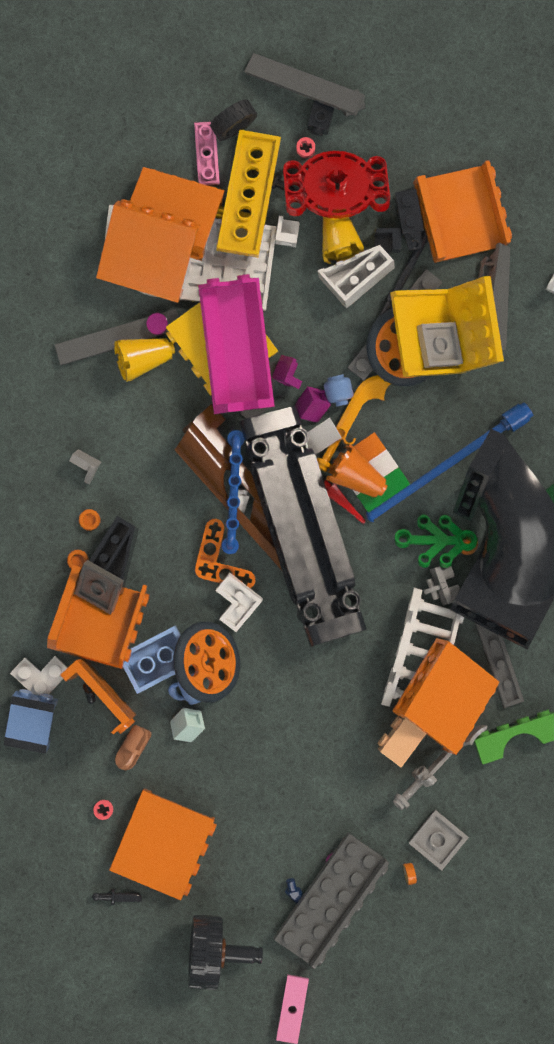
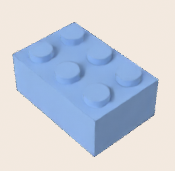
[123,626,192,694]

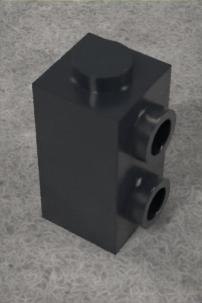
[307,100,335,136]

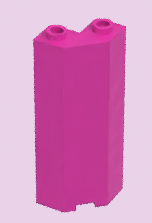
[198,274,274,414]

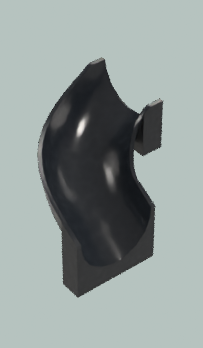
[450,429,554,650]

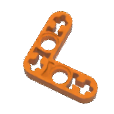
[195,519,256,588]

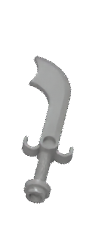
[393,725,488,810]

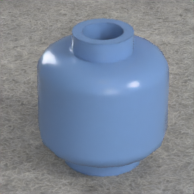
[324,374,354,407]

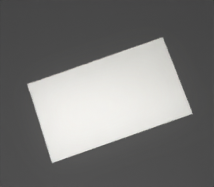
[307,418,342,455]

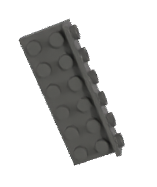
[273,832,389,969]

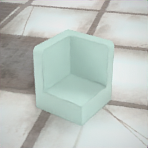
[170,708,205,742]

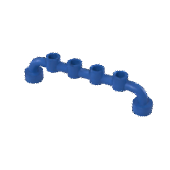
[221,430,244,554]

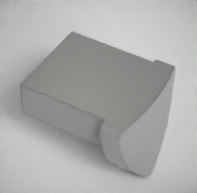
[69,449,101,485]

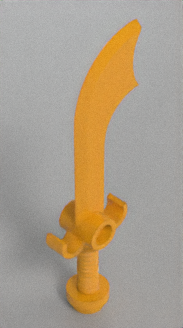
[317,375,390,472]

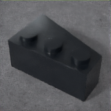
[89,516,139,594]

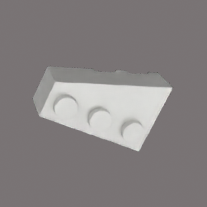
[318,245,395,309]

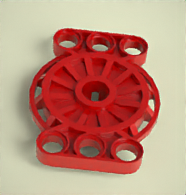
[283,151,390,219]

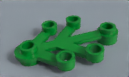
[394,515,478,568]

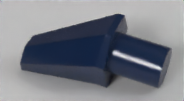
[285,878,303,904]

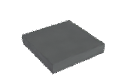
[74,560,124,615]

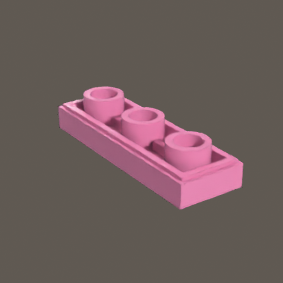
[194,122,220,186]
[276,974,309,1044]

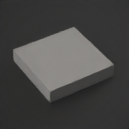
[417,322,463,368]
[408,810,469,871]

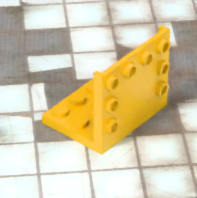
[390,276,504,377]

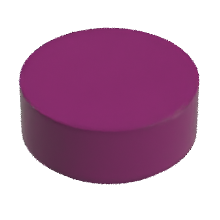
[147,313,168,335]

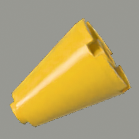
[322,217,364,264]
[114,338,175,382]

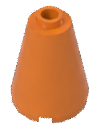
[326,443,387,498]

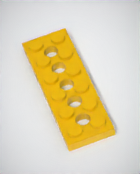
[217,130,281,258]

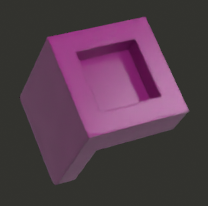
[272,355,302,389]
[295,386,331,422]

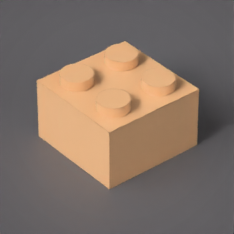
[377,716,426,767]

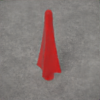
[324,480,366,524]

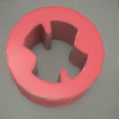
[296,137,315,158]
[93,800,113,820]

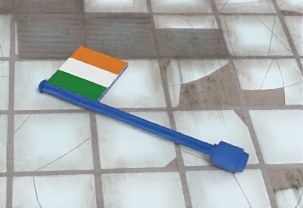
[333,402,533,522]

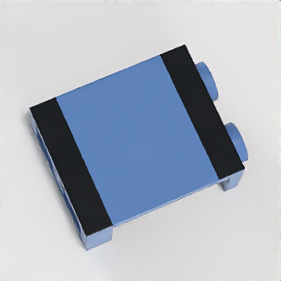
[4,689,58,754]

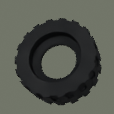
[210,99,258,141]

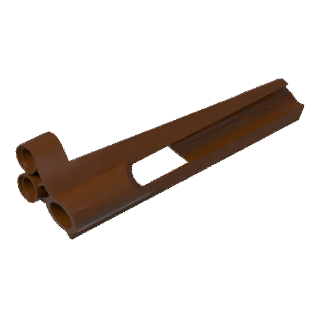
[174,404,282,570]

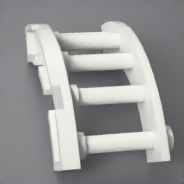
[381,588,464,707]

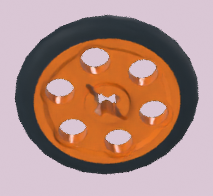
[366,309,430,387]
[173,622,240,703]

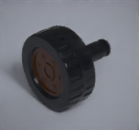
[188,915,263,990]

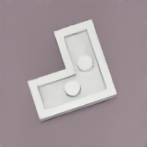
[216,572,263,632]
[10,656,68,695]

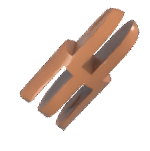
[115,725,151,770]

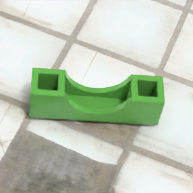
[473,709,554,764]

